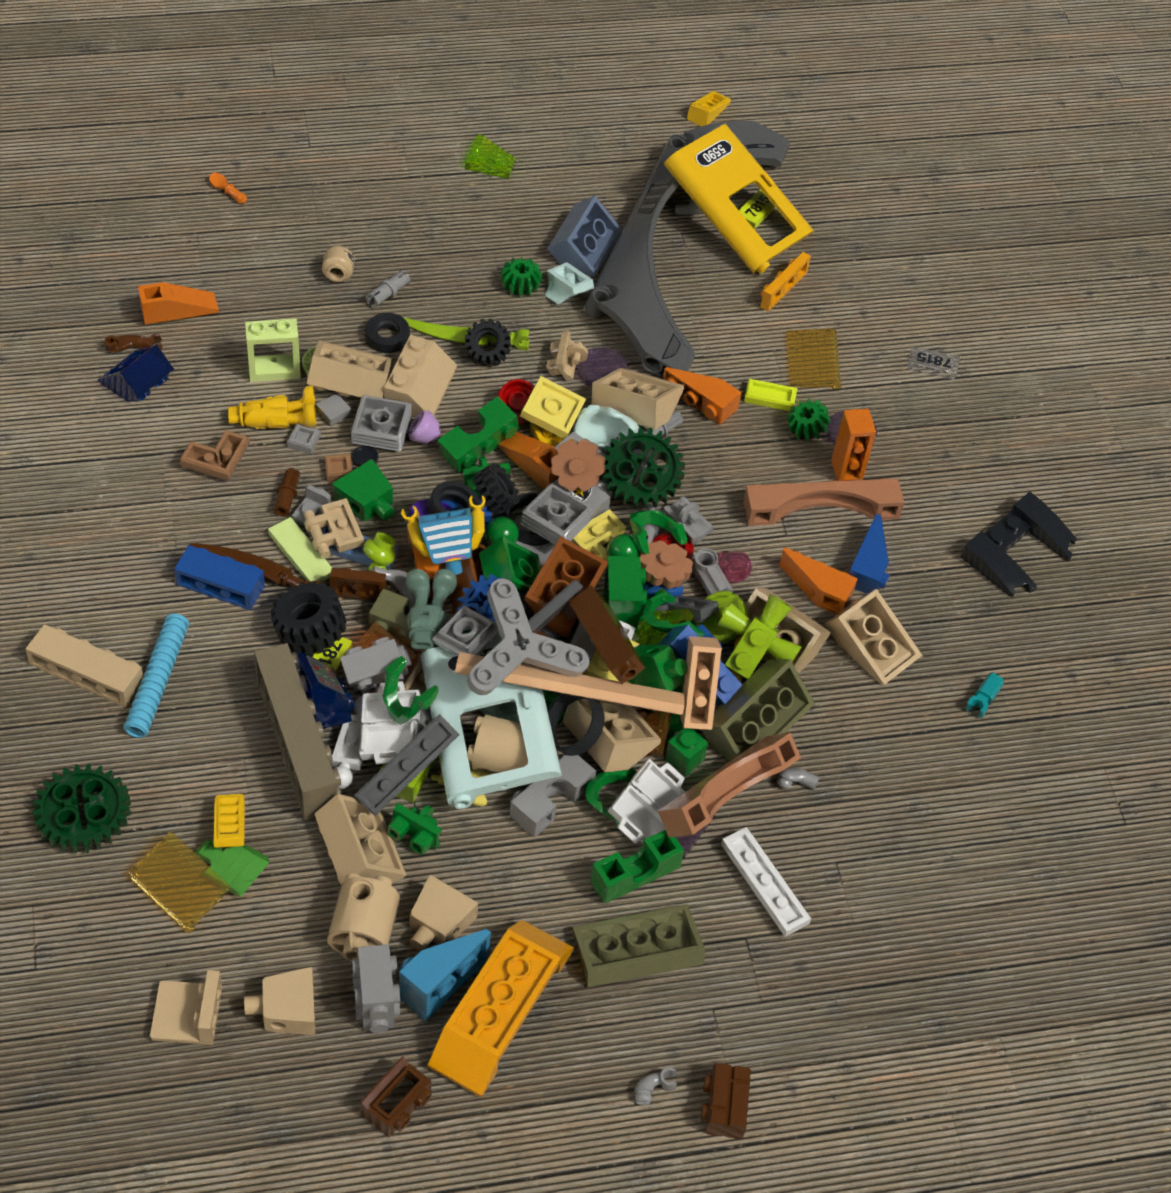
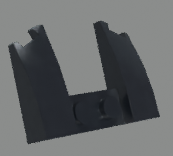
[960,492,1076,597]

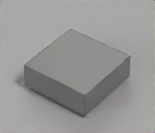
[316,393,352,426]
[287,424,321,454]

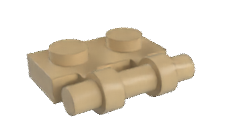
[303,498,364,558]

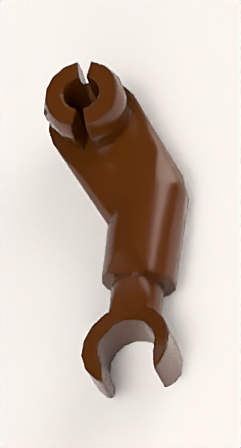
[104,333,163,354]

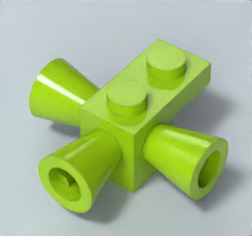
[717,594,802,679]

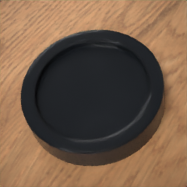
[352,446,378,467]

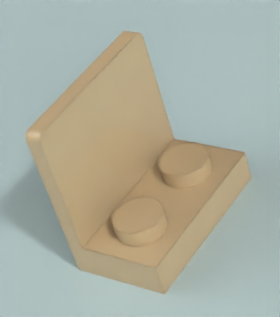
[150,970,222,1045]

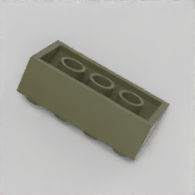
[701,659,815,762]

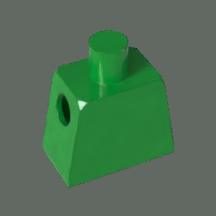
[332,459,395,521]
[629,645,687,691]

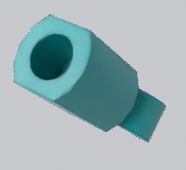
[965,672,1004,718]

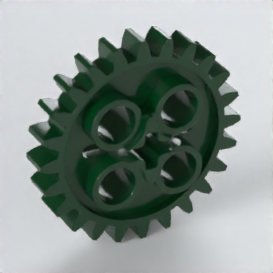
[602,427,685,509]
[32,764,131,854]

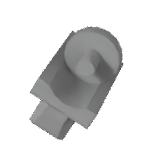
[663,496,713,546]

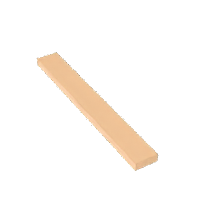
[455,652,685,715]

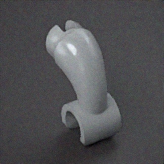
[634,1067,677,1105]

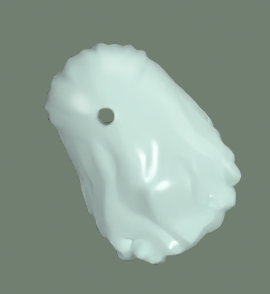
[573,405,639,452]

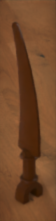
[189,543,321,587]

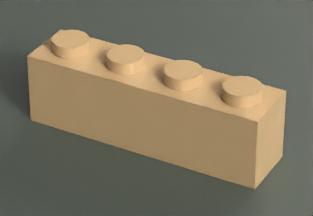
[26,624,143,708]

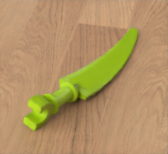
[403,317,530,350]

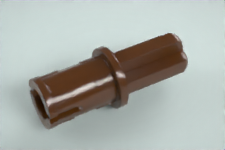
[273,467,300,517]

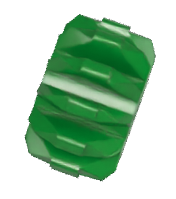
[501,257,542,297]
[787,398,831,442]

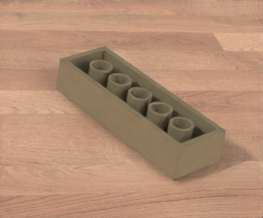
[254,643,341,822]

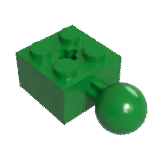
[479,517,542,593]
[604,534,647,633]

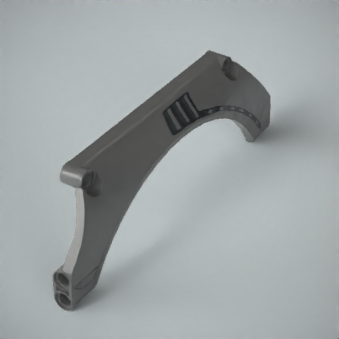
[584,121,790,379]

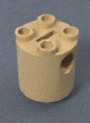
[467,714,528,774]
[327,873,400,962]

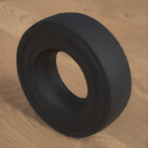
[365,313,410,353]

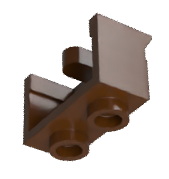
[360,1056,432,1138]

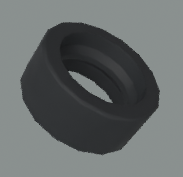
[427,481,481,515]

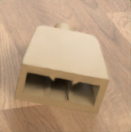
[410,875,478,951]
[244,967,315,1035]

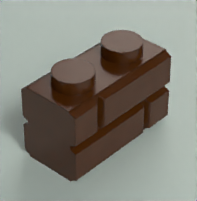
[700,1063,751,1139]

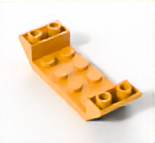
[427,920,574,1098]

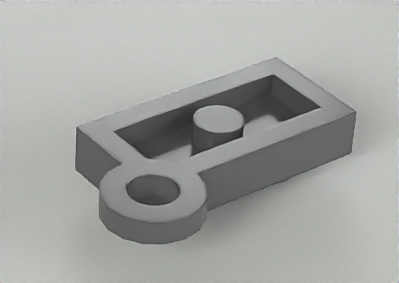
[655,595,719,622]

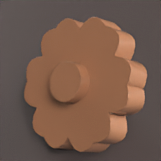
[551,438,605,491]
[639,541,693,589]

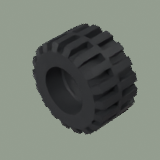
[271,581,347,655]

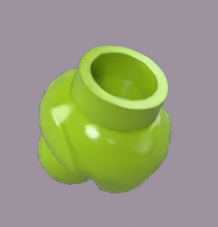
[363,532,396,572]

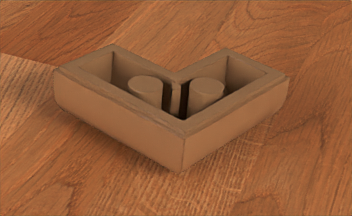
[180,430,250,481]

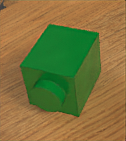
[665,728,708,777]

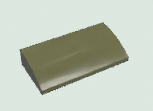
[573,904,705,988]

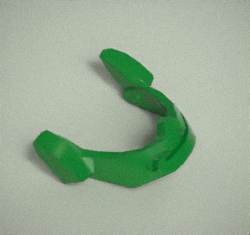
[630,510,687,554]
[643,588,706,637]
[382,656,439,725]
[586,767,637,826]

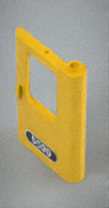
[664,124,814,274]

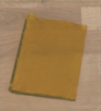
[787,328,841,389]
[127,831,231,934]

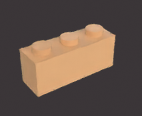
[680,636,722,730]

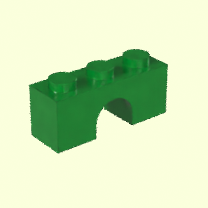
[437,396,519,473]
[590,829,684,904]

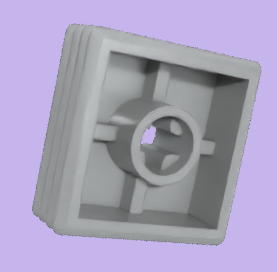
[351,395,412,451]
[520,484,593,545]

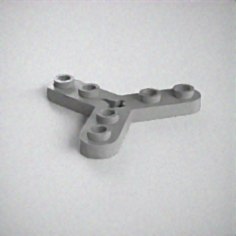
[467,579,589,695]

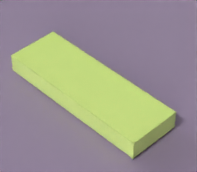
[268,517,332,582]

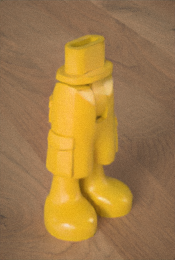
[228,385,317,429]

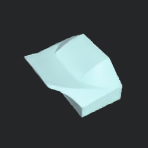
[545,262,594,305]

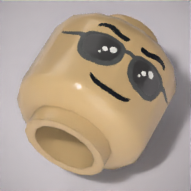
[322,246,355,282]

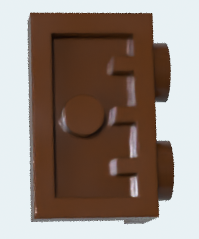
[330,568,388,601]

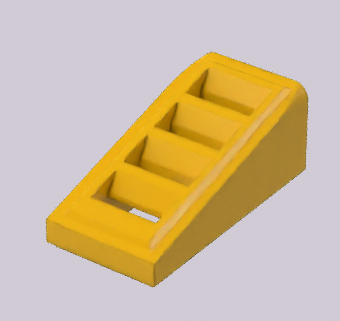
[687,91,731,126]
[214,794,246,848]

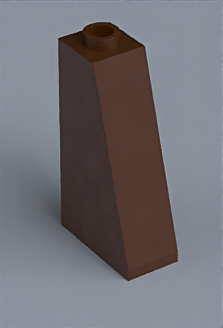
[569,585,645,684]

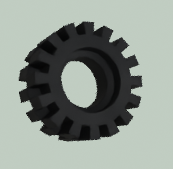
[465,318,511,367]
[473,463,520,514]

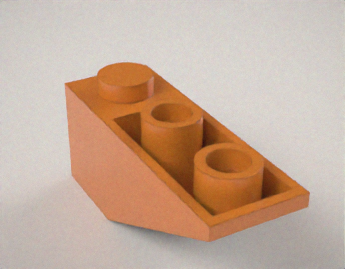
[138,282,219,325]
[663,367,742,425]
[498,432,559,490]
[779,547,858,615]

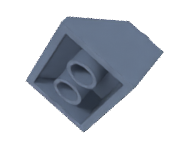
[547,195,622,277]

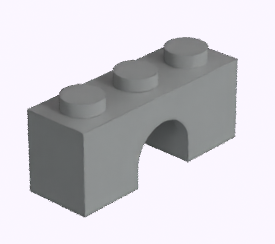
[510,755,596,838]

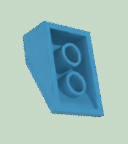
[399,929,491,1022]

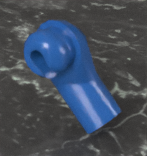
[643,582,683,600]

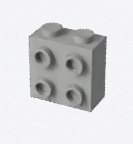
[340,637,412,694]
[352,944,400,1033]

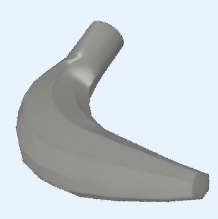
[371,566,415,611]

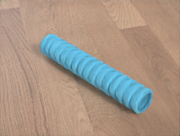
[123,613,190,738]

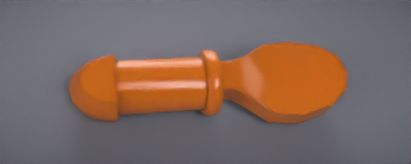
[209,172,247,204]

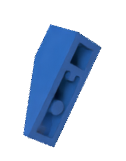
[849,514,890,593]

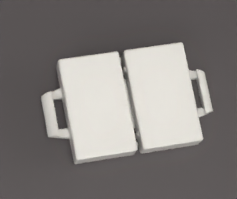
[359,681,420,764]
[608,759,685,844]

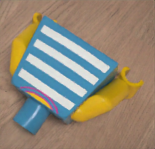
[401,495,485,575]

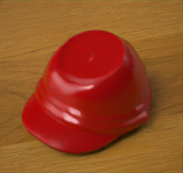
[497,379,535,424]

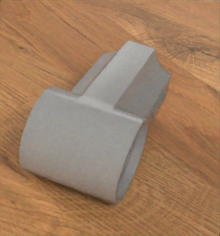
[692,548,733,596]

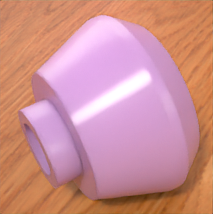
[408,411,441,444]

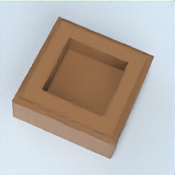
[324,454,353,482]

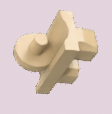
[546,330,588,381]

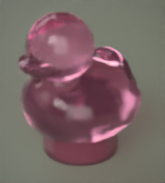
[717,551,752,583]

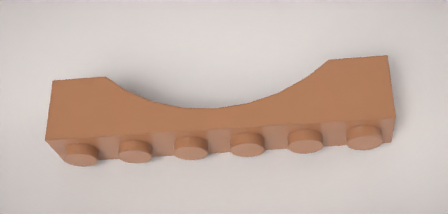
[743,478,904,526]
[658,732,801,838]

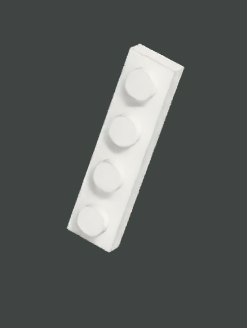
[721,827,811,937]

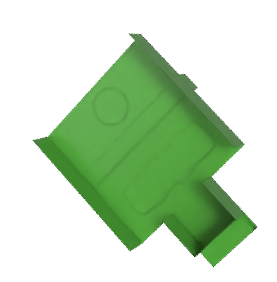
[194,840,269,898]

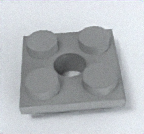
[432,606,500,656]

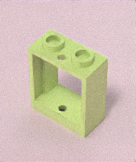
[245,319,301,382]

